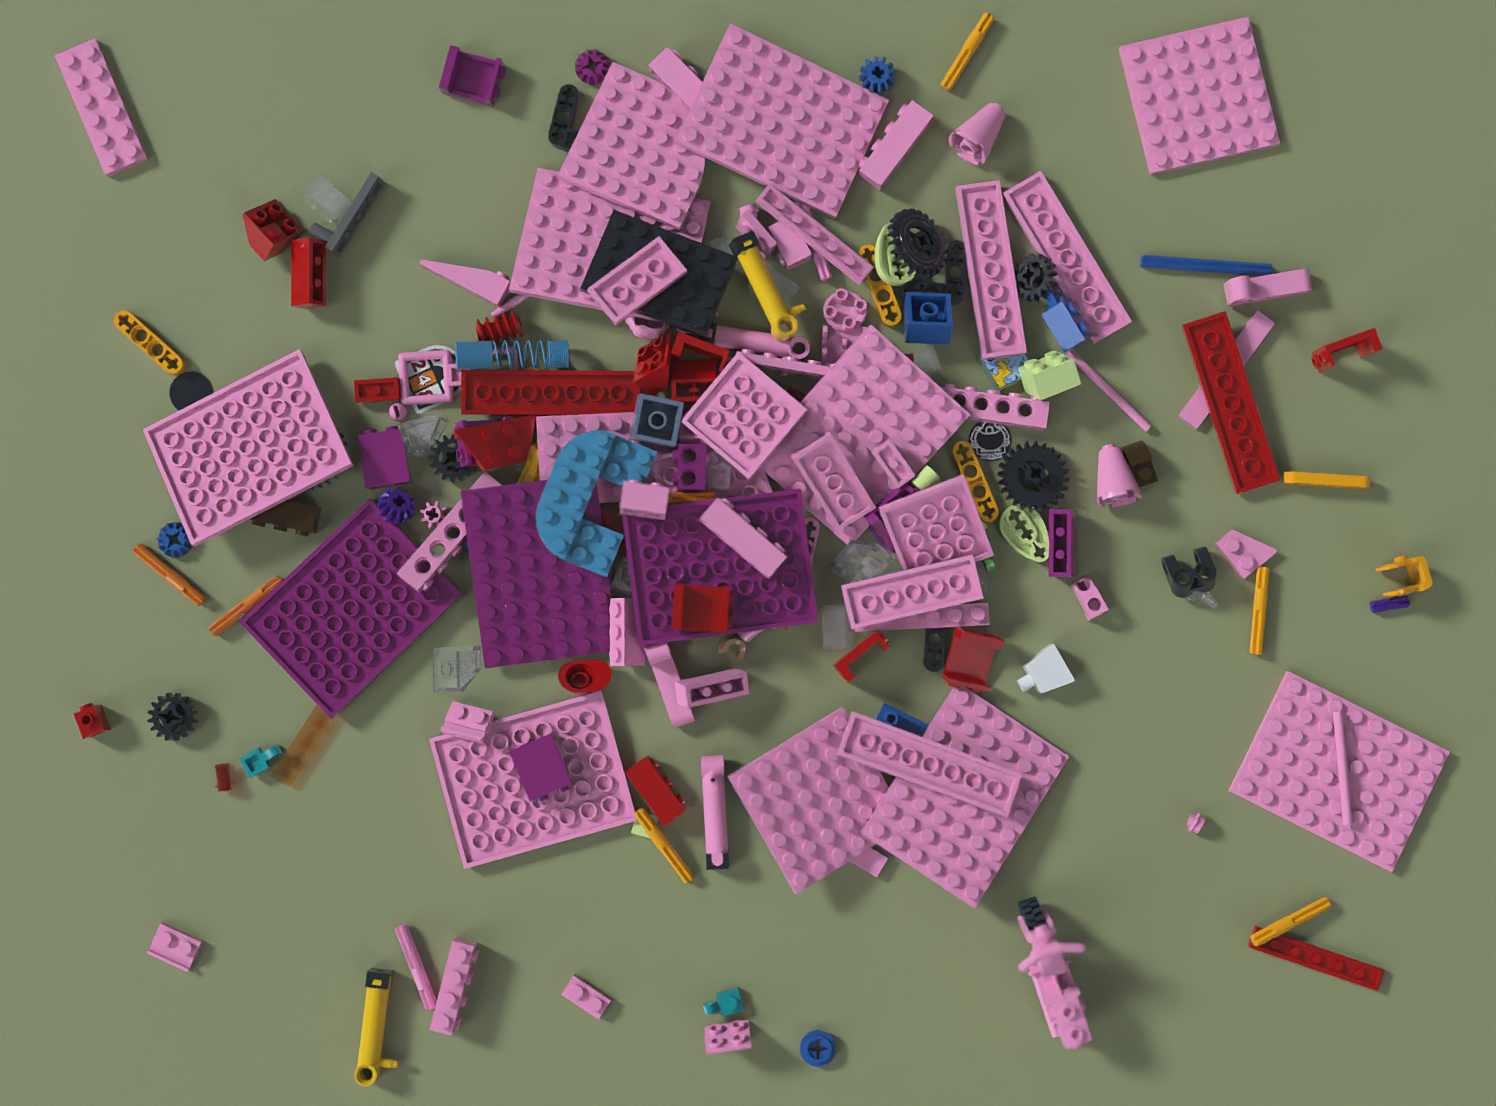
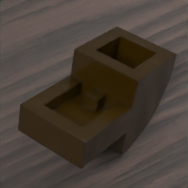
[1120,440,1158,488]

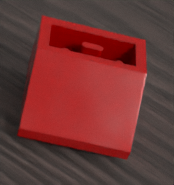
[671,359,717,404]

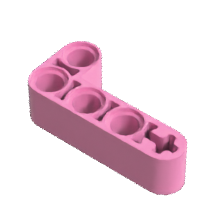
[1224,268,1313,306]
[644,642,695,729]

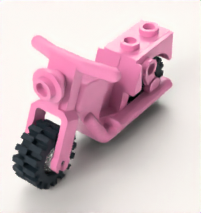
[1017,896,1092,1049]

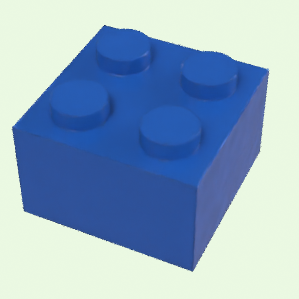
[903,292,953,345]

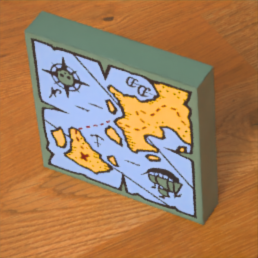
[976,352,1031,391]

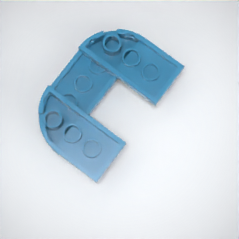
[536,430,657,577]

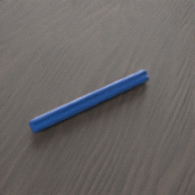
[1140,255,1273,276]

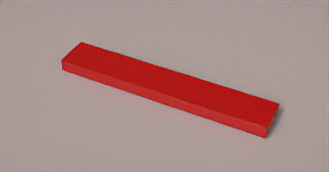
[1247,925,1385,991]

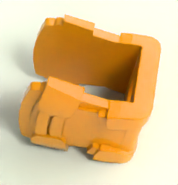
[1375,555,1433,598]

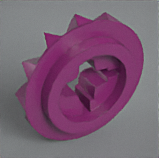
[575,49,610,85]

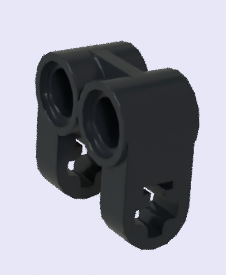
[1161,546,1217,598]

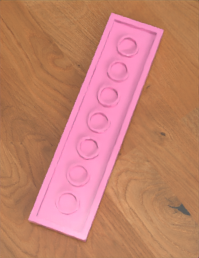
[1002,171,1132,345]
[955,180,1027,360]
[837,712,1022,817]

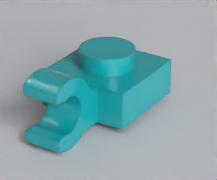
[239,745,283,778]
[703,987,744,1017]

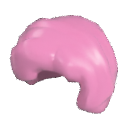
[625,316,670,340]

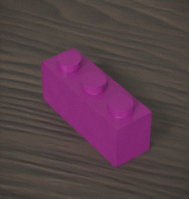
[1049,509,1077,577]

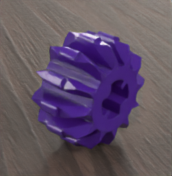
[377,487,416,526]

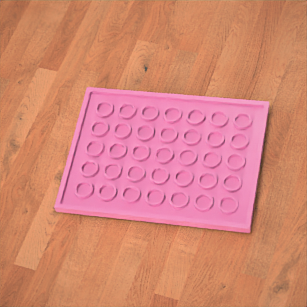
[675,23,889,219]
[509,168,710,322]
[760,324,970,547]
[142,349,354,547]
[1228,671,1450,872]
[860,686,1069,909]
[429,691,637,869]

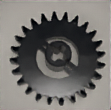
[886,208,947,279]
[997,441,1070,513]

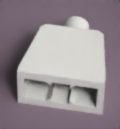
[1017,643,1075,693]

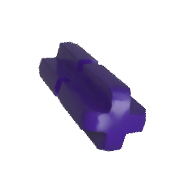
[1370,596,1410,613]

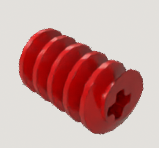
[476,311,524,344]

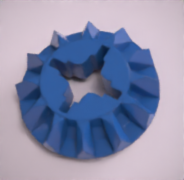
[157,522,192,558]
[800,1029,836,1067]

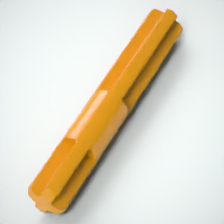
[941,13,994,91]
[1250,567,1270,655]
[634,808,694,884]
[1250,897,1331,946]

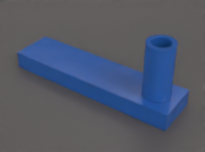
[875,703,929,737]

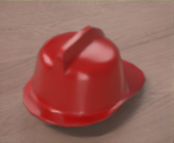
[558,660,612,696]

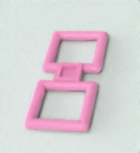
[398,346,519,405]

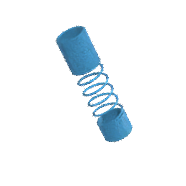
[456,339,569,370]

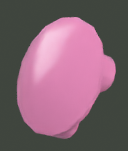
[823,289,867,331]

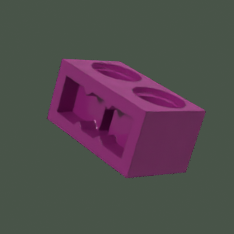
[672,444,706,492]

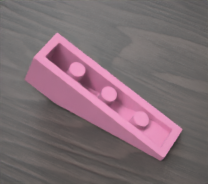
[419,259,510,307]

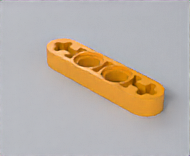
[858,244,902,328]
[114,310,186,375]
[952,441,999,523]
[1283,472,1371,489]

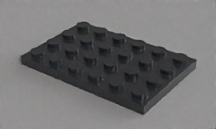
[580,210,738,339]

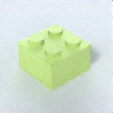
[1018,351,1081,400]

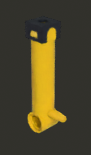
[729,230,806,342]
[354,968,399,1086]

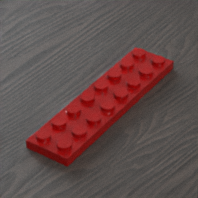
[1181,311,1280,494]
[461,370,640,416]

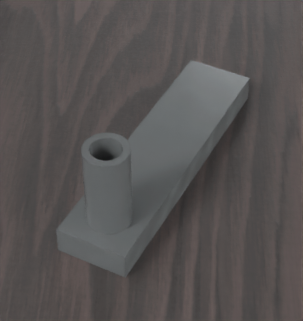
[309,172,385,258]

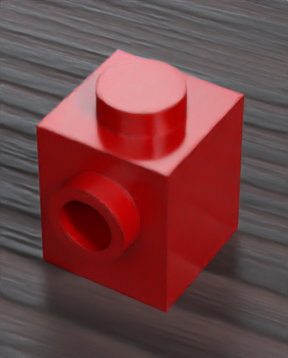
[73,702,111,739]

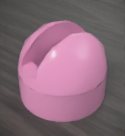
[389,403,408,421]

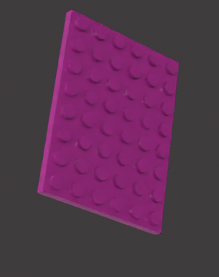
[461,480,612,669]
[622,489,818,646]
[239,498,462,719]

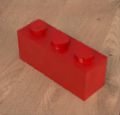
[291,237,326,309]
[624,755,687,827]

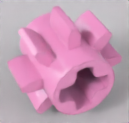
[420,501,447,529]

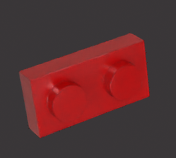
[354,377,401,403]

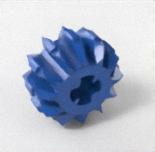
[859,56,896,95]

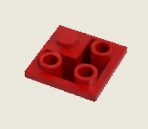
[242,199,304,261]
[634,331,673,396]

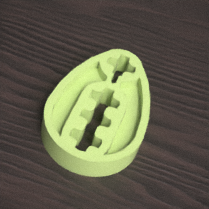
[875,222,916,286]
[999,504,1049,563]

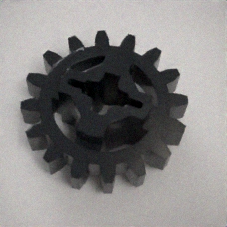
[1014,253,1058,302]
[428,434,476,483]
[147,693,198,741]

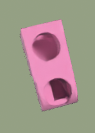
[1071,575,1109,621]

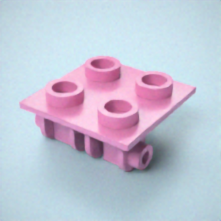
[704,1020,751,1055]

